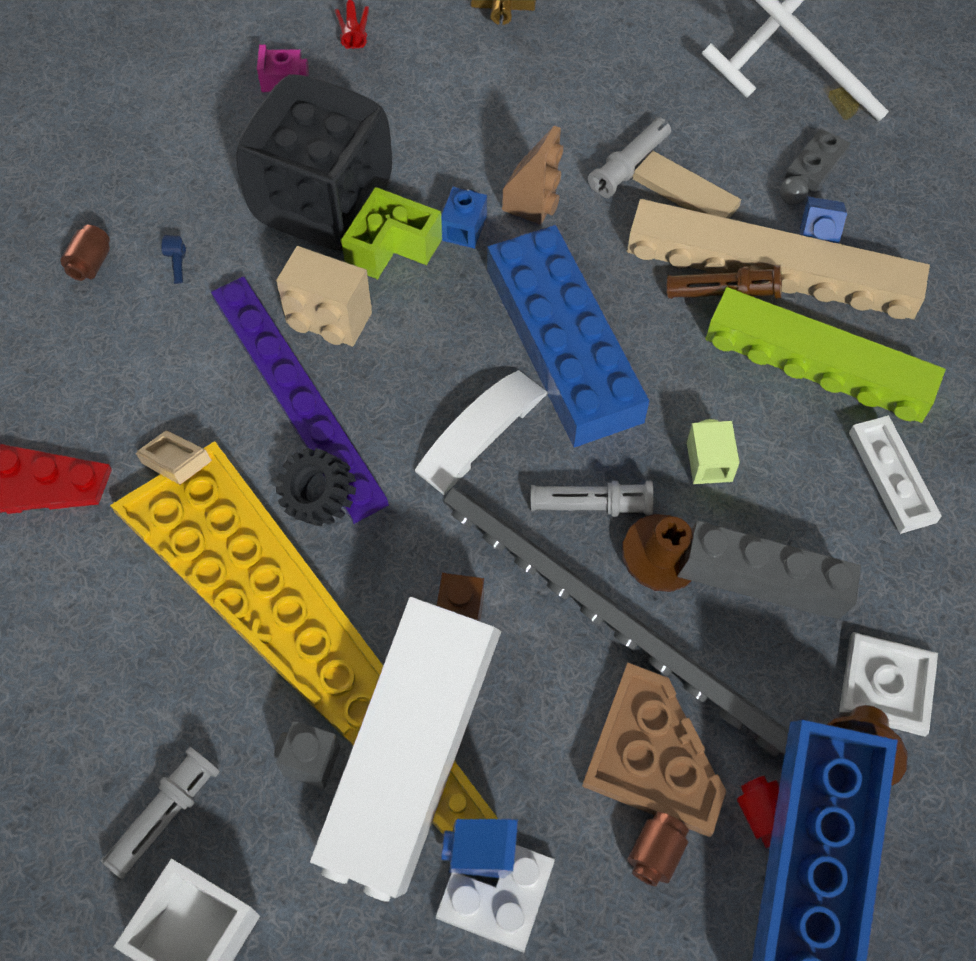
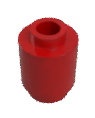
[736,775,780,848]

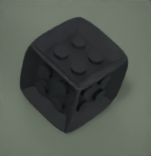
[236,75,392,250]

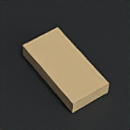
[136,431,212,485]

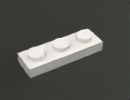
[849,415,942,534]

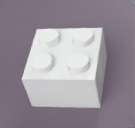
[114,858,260,961]

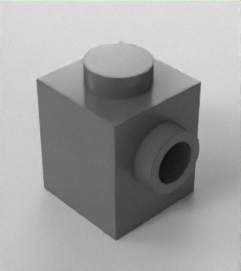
[274,720,340,789]

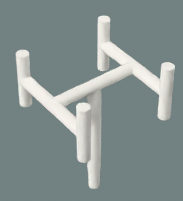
[702,0,889,122]

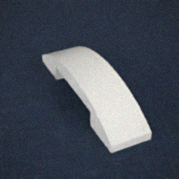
[415,370,547,495]

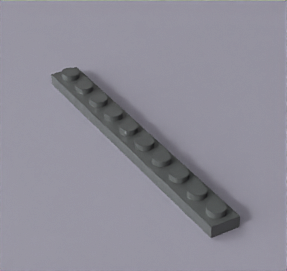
[443,488,789,757]

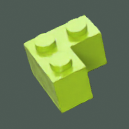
[341,187,442,279]

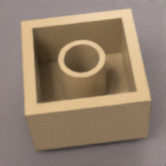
[276,246,372,346]

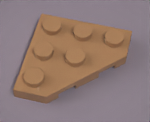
[582,663,726,837]

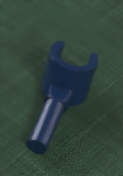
[162,235,186,284]

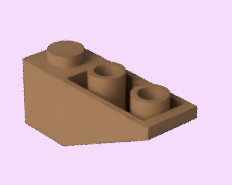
[502,126,564,225]

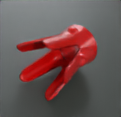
[335,0,369,49]

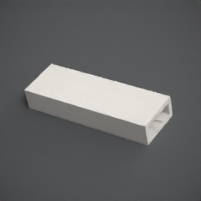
[310,597,501,901]

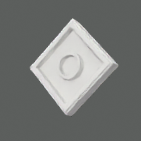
[839,632,938,737]

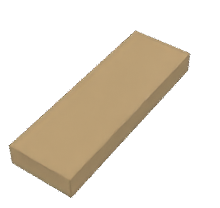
[633,151,741,219]

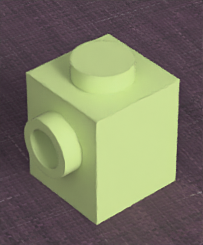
[687,419,739,484]

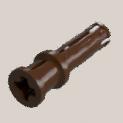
[667,265,782,299]

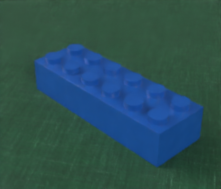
[487,225,649,448]
[752,720,898,961]

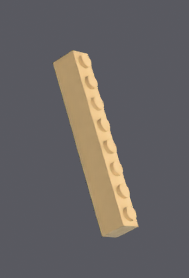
[627,199,930,319]

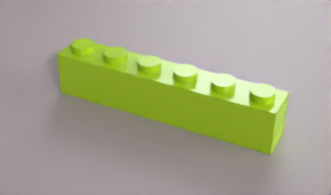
[706,287,946,423]

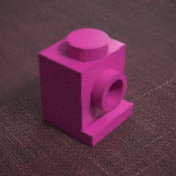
[257,45,309,92]

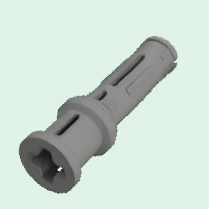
[588,118,671,198]
[531,481,653,517]
[100,747,220,879]

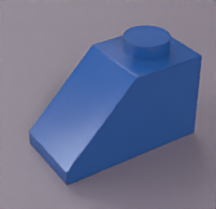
[441,819,518,878]

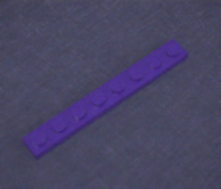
[211,276,389,524]

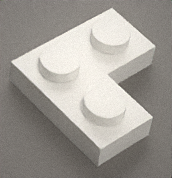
[436,845,555,953]

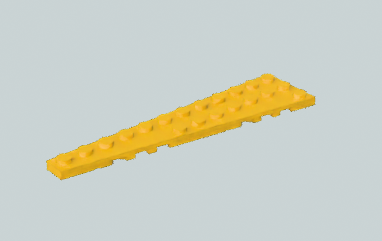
[110,441,498,835]

